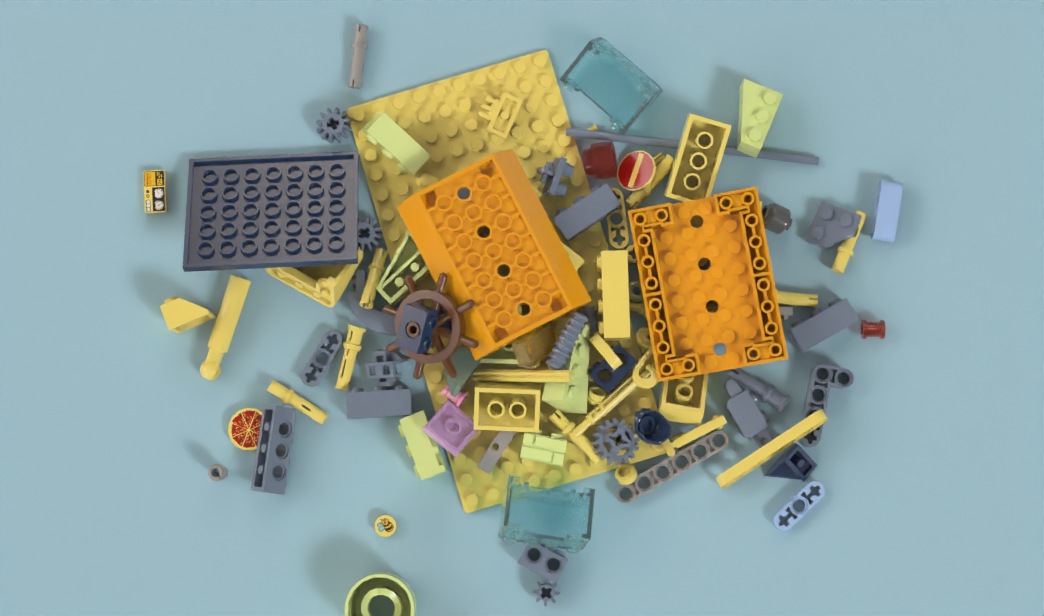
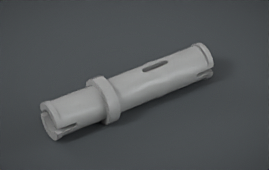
[348,24,368,89]

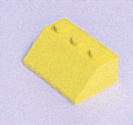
[474,381,541,432]

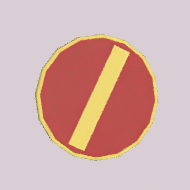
[617,151,656,191]

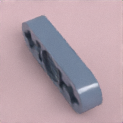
[301,330,343,387]

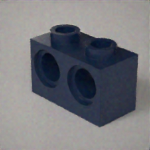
[589,344,638,394]

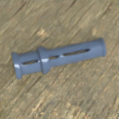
[727,368,790,413]

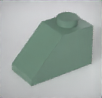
[444,346,481,398]

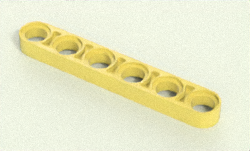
[716,409,828,489]

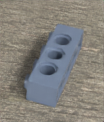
[251,405,297,495]

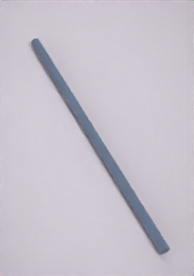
[566,128,819,165]

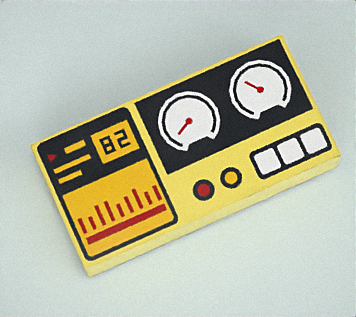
[143,170,167,214]

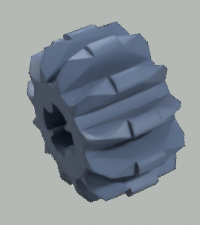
[316,108,352,144]
[358,216,383,253]

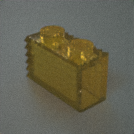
[511,324,558,369]

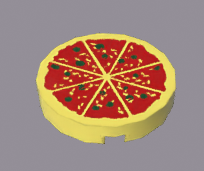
[228,408,262,451]

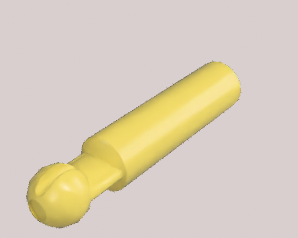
[200,275,251,380]

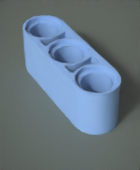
[871,179,903,243]

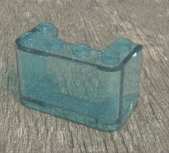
[498,475,595,553]

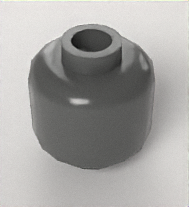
[761,203,793,234]

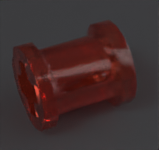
[861,320,885,339]

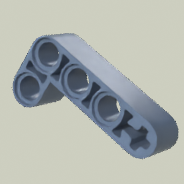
[798,364,854,447]

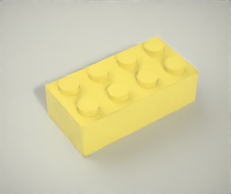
[664,113,732,202]
[596,250,630,341]

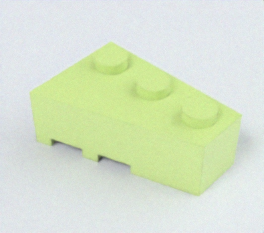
[737,79,783,158]
[361,112,431,174]
[398,410,448,480]

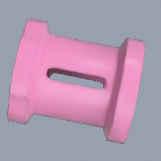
[441,385,470,407]

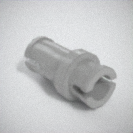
[208,464,228,481]

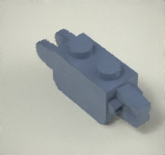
[723,379,772,448]

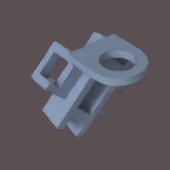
[365,348,412,387]

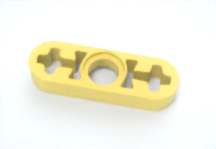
[606,188,629,250]

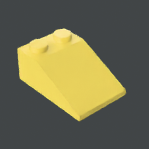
[658,373,708,426]

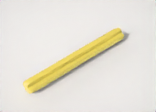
[473,369,572,382]

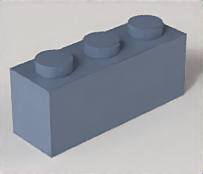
[553,183,621,242]
[788,297,859,353]
[346,385,413,419]

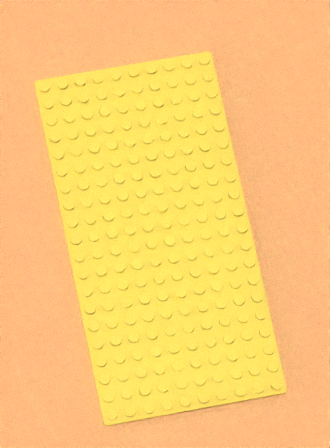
[347,50,666,513]

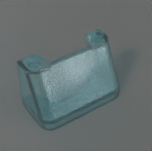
[560,37,663,135]

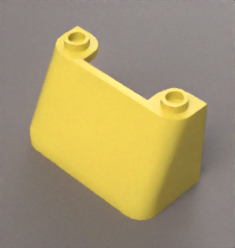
[264,247,363,308]

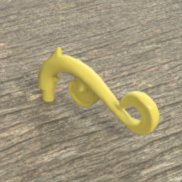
[629,301,658,389]

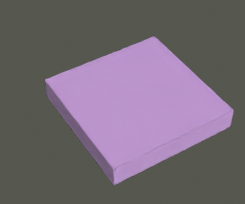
[422,400,479,457]

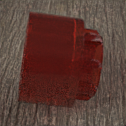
[583,141,617,180]

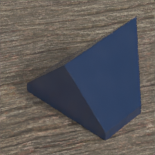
[764,443,818,482]

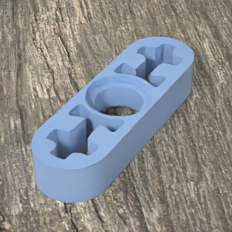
[773,481,825,531]

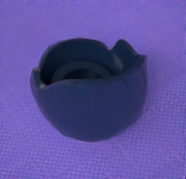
[634,408,672,445]

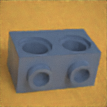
[518,538,568,583]

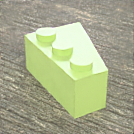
[376,230,430,307]

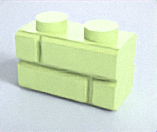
[520,430,567,466]

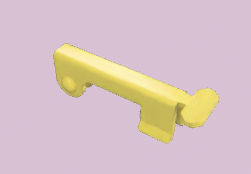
[662,414,727,457]

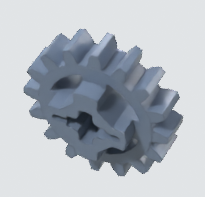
[592,418,640,466]

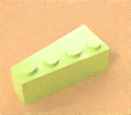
[542,318,590,413]

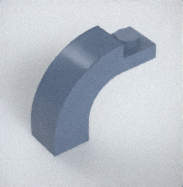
[348,270,396,336]

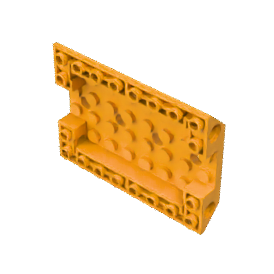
[397,149,592,361]
[628,186,788,382]

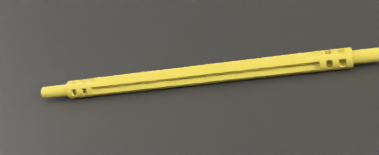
[571,300,719,439]

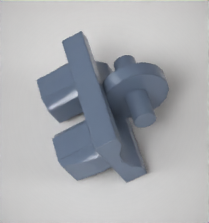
[537,157,575,196]

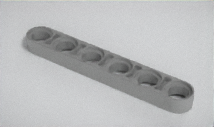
[615,431,729,503]

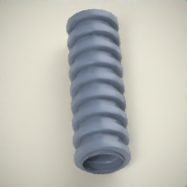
[545,311,588,370]

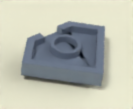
[805,201,862,249]

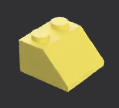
[160,296,217,334]

